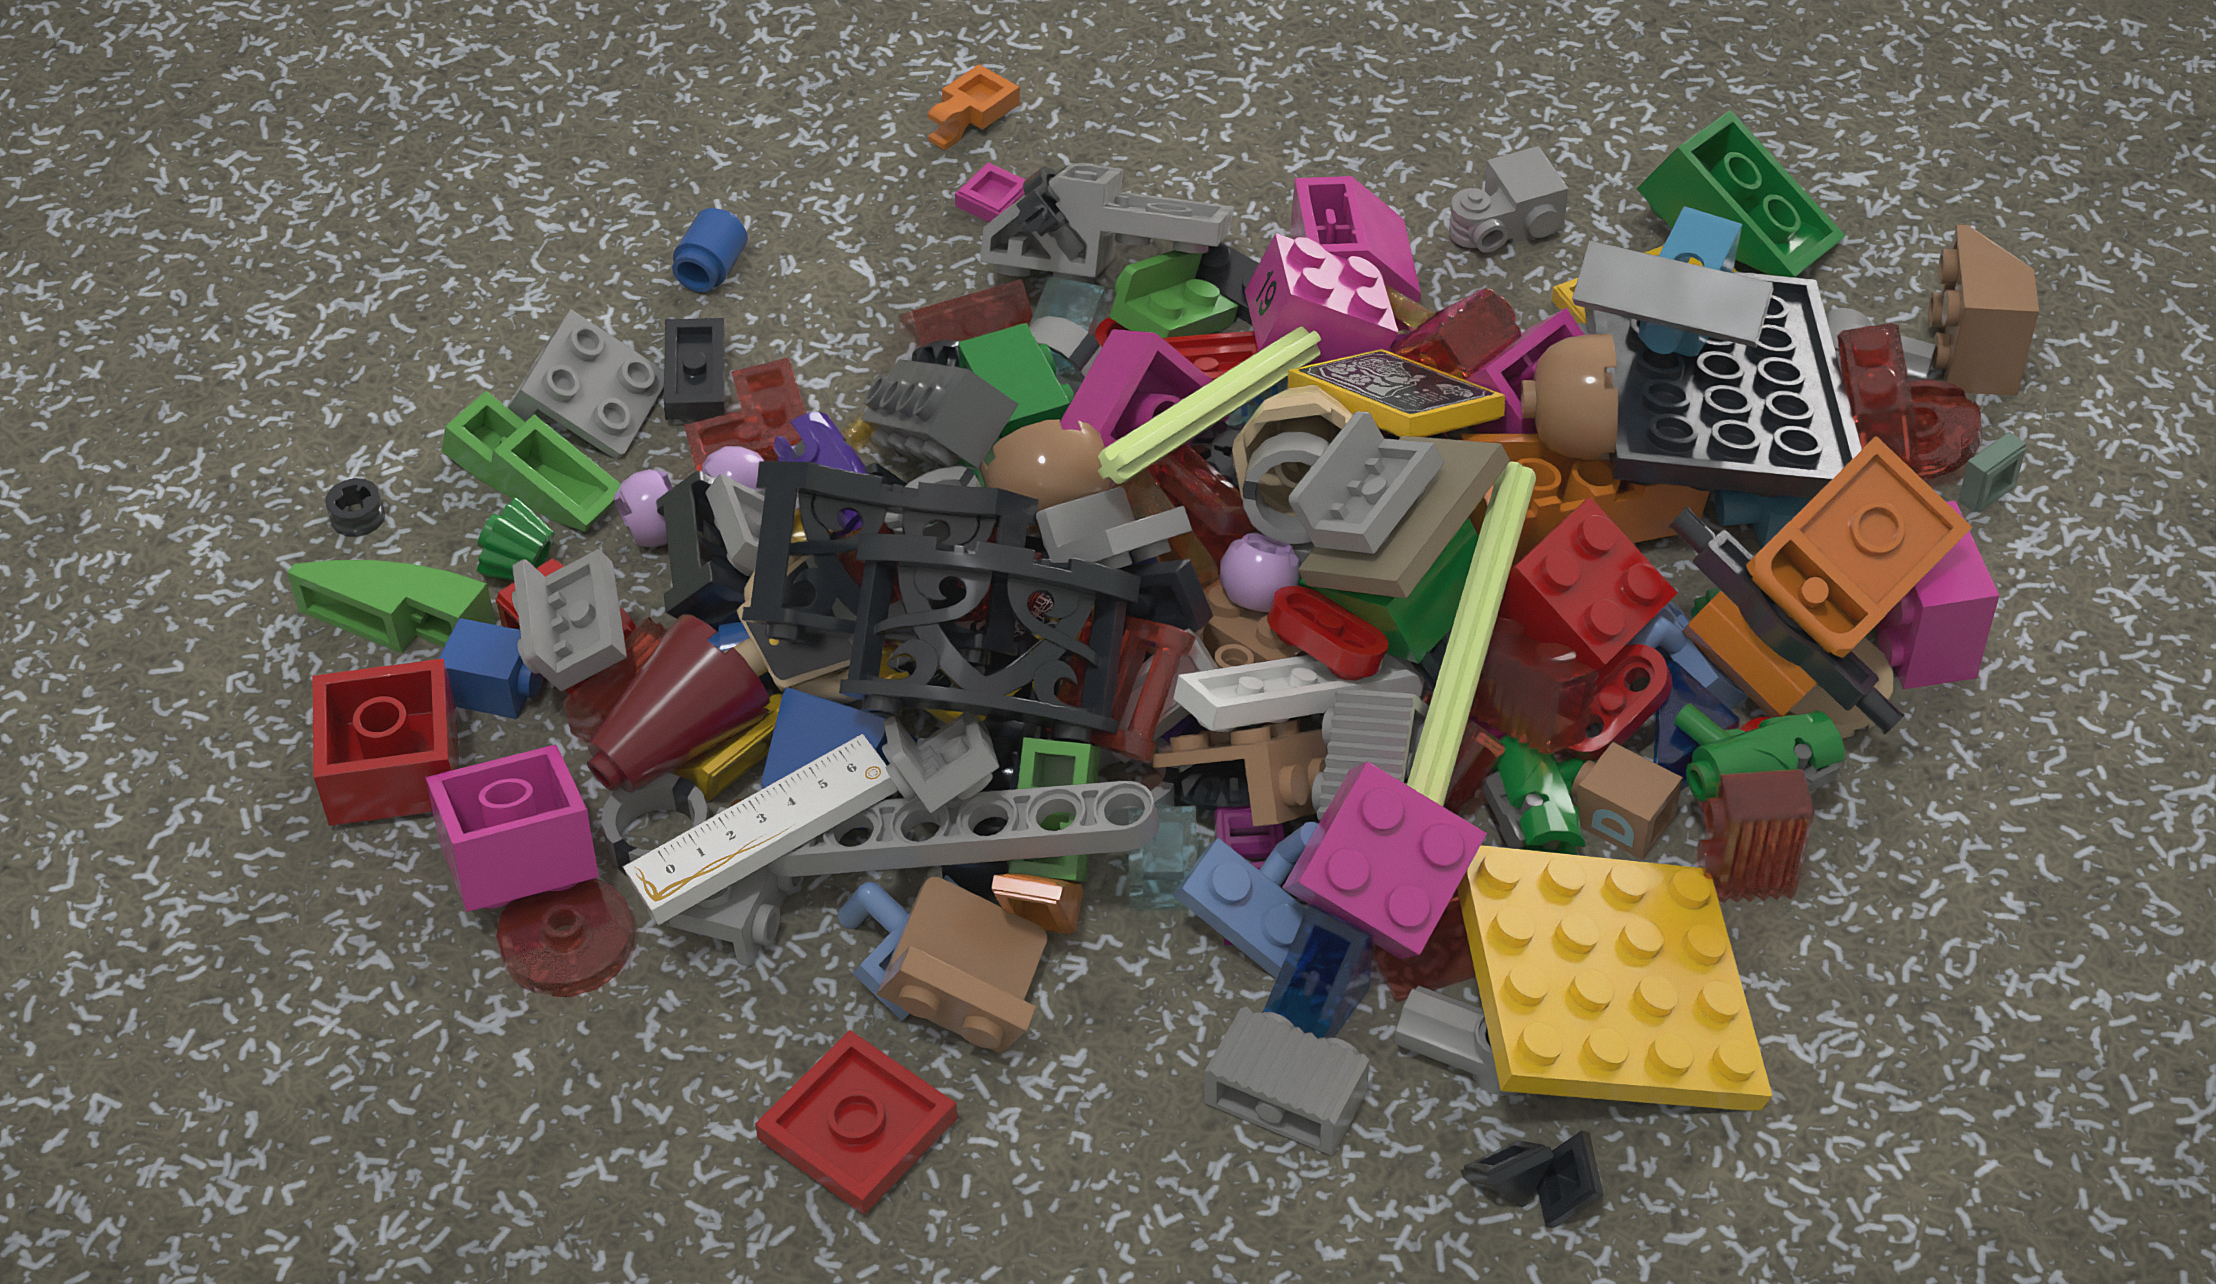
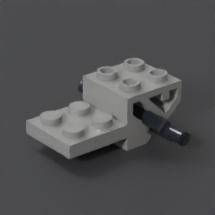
[980,163,1234,284]

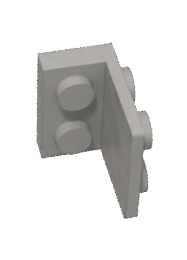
[507,309,664,459]

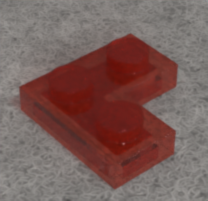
[684,357,806,471]

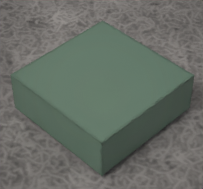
[1958,432,2026,513]

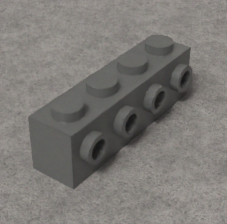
[860,359,1019,469]

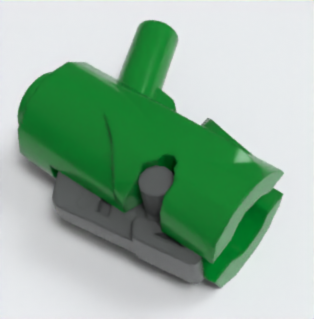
[1673,703,1845,811]
[1482,731,1598,855]

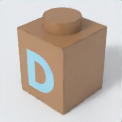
[1571,742,1683,860]

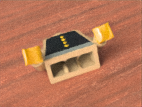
[724,507,909,704]

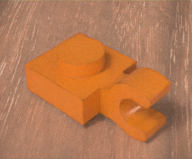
[927,64,1020,150]

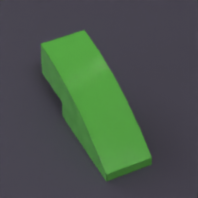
[441,391,621,532]
[287,560,496,653]

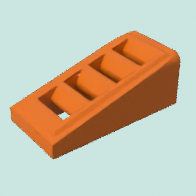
[991,873,1084,935]

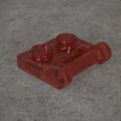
[1045,608,1196,763]

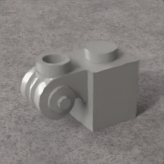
[1449,146,1568,252]

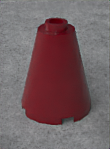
[587,615,770,793]

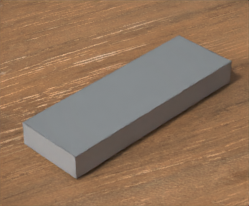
[1572,240,1773,348]

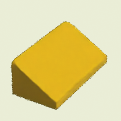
[674,694,783,802]

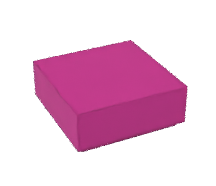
[955,162,1025,222]

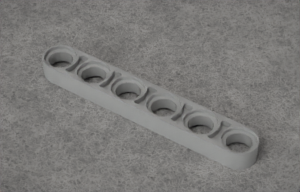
[766,781,1159,877]

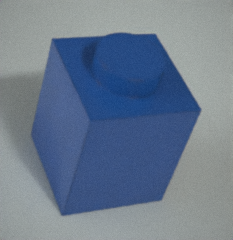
[439,618,543,719]

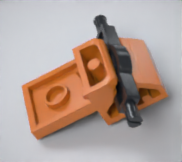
[1668,436,1972,735]

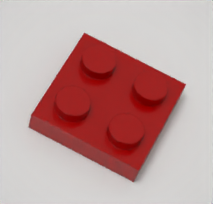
[755,1030,958,1215]

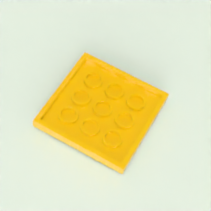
[1457,845,1772,1111]

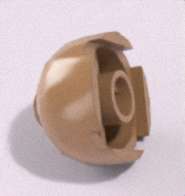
[1521,334,1618,461]
[980,420,1112,539]

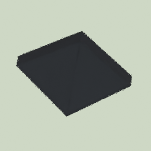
[1537,1130,1604,1228]
[1460,1140,1554,1207]

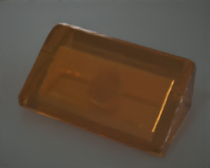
[1111,469,1220,587]

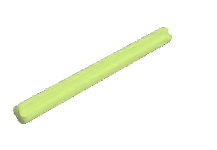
[1098,327,1321,484]
[1407,462,1536,806]

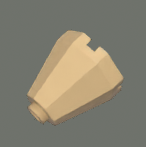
[1232,385,1353,516]

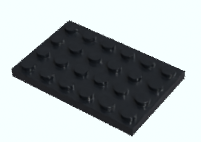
[1582,256,1862,499]

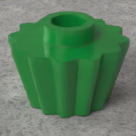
[476,497,555,581]

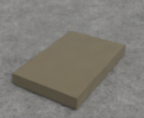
[1298,436,1510,598]

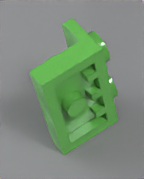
[1109,250,1239,338]

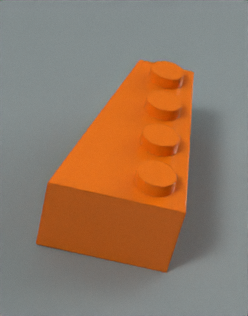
[1459,434,1710,566]

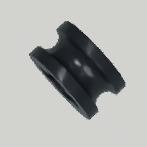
[325,478,385,537]

